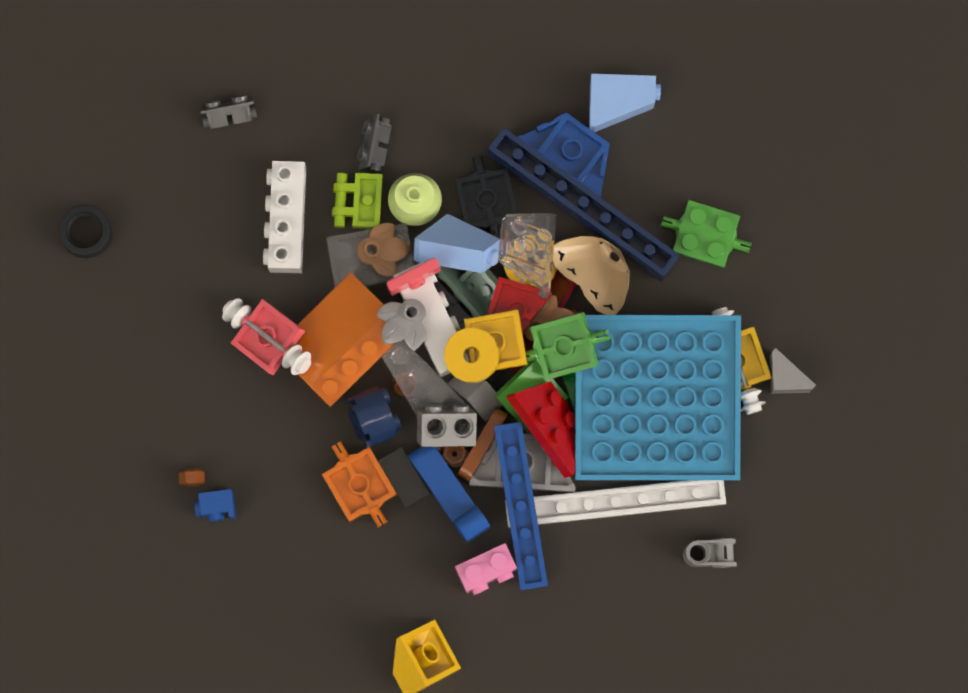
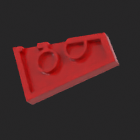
[487,277,552,333]

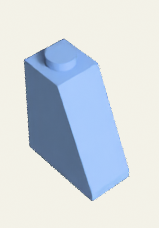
[589,74,661,132]
[414,214,501,273]

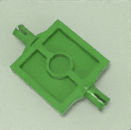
[661,200,752,268]
[526,312,610,380]

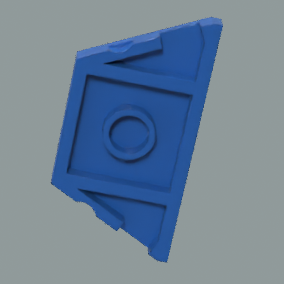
[517,112,610,197]

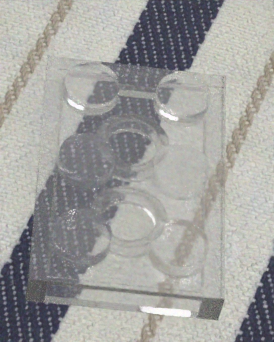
[326,223,414,287]

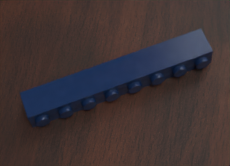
[488,128,680,282]

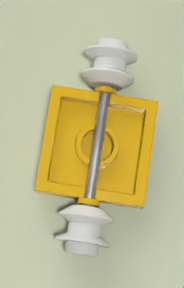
[711,307,772,415]

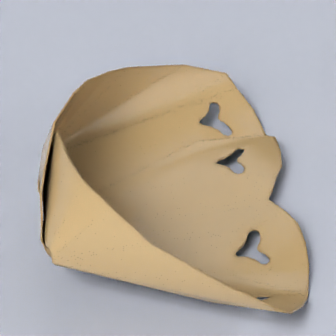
[552,236,630,315]

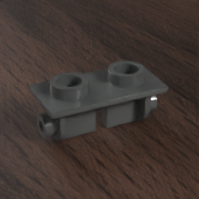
[200,94,257,129]
[357,114,392,172]

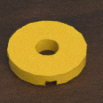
[444,328,500,383]

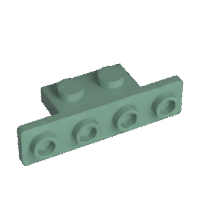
[436,266,498,317]

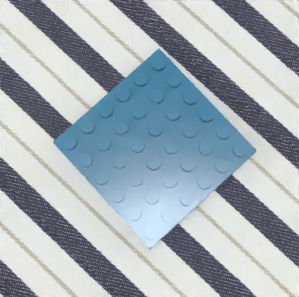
[575,315,741,480]

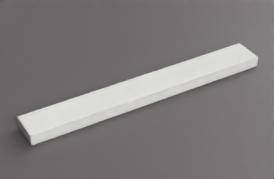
[505,480,726,528]

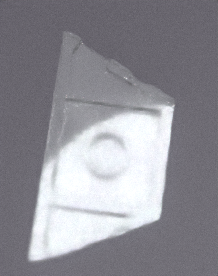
[498,213,557,299]

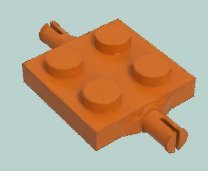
[322,442,397,528]

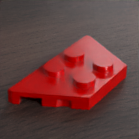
[506,381,575,478]

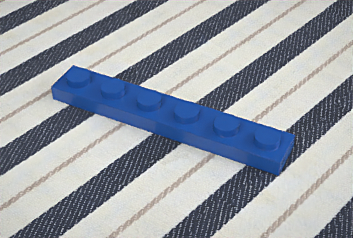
[494,422,548,590]

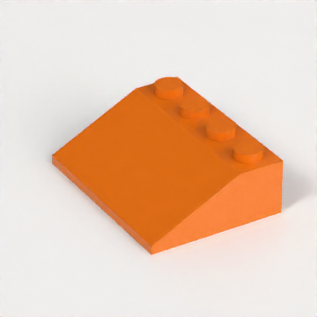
[296,272,395,407]

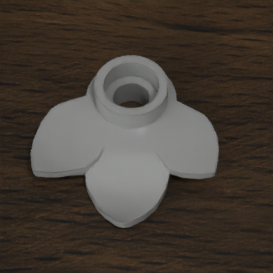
[377,299,426,351]

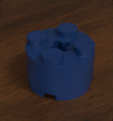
[345,386,401,449]

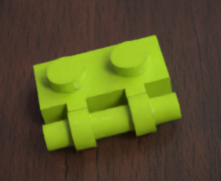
[332,173,383,229]

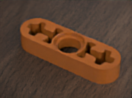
[457,407,509,482]

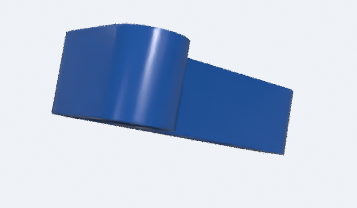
[407,446,490,544]

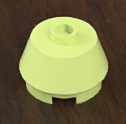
[388,173,442,226]

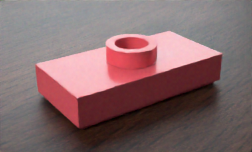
[386,258,441,296]

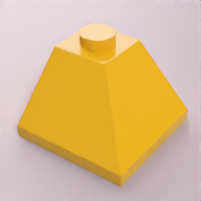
[393,620,461,693]

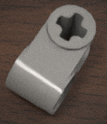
[683,538,737,568]

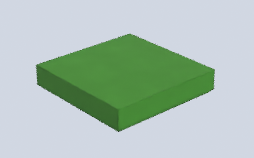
[494,360,569,434]

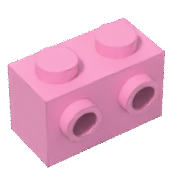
[455,543,517,595]

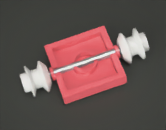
[222,298,311,375]

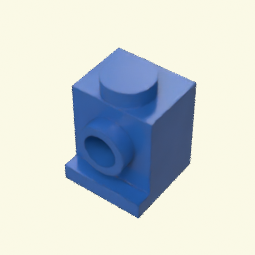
[194,489,237,521]

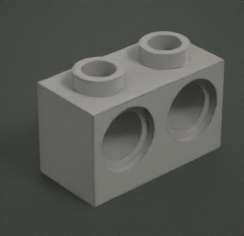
[417,404,477,447]

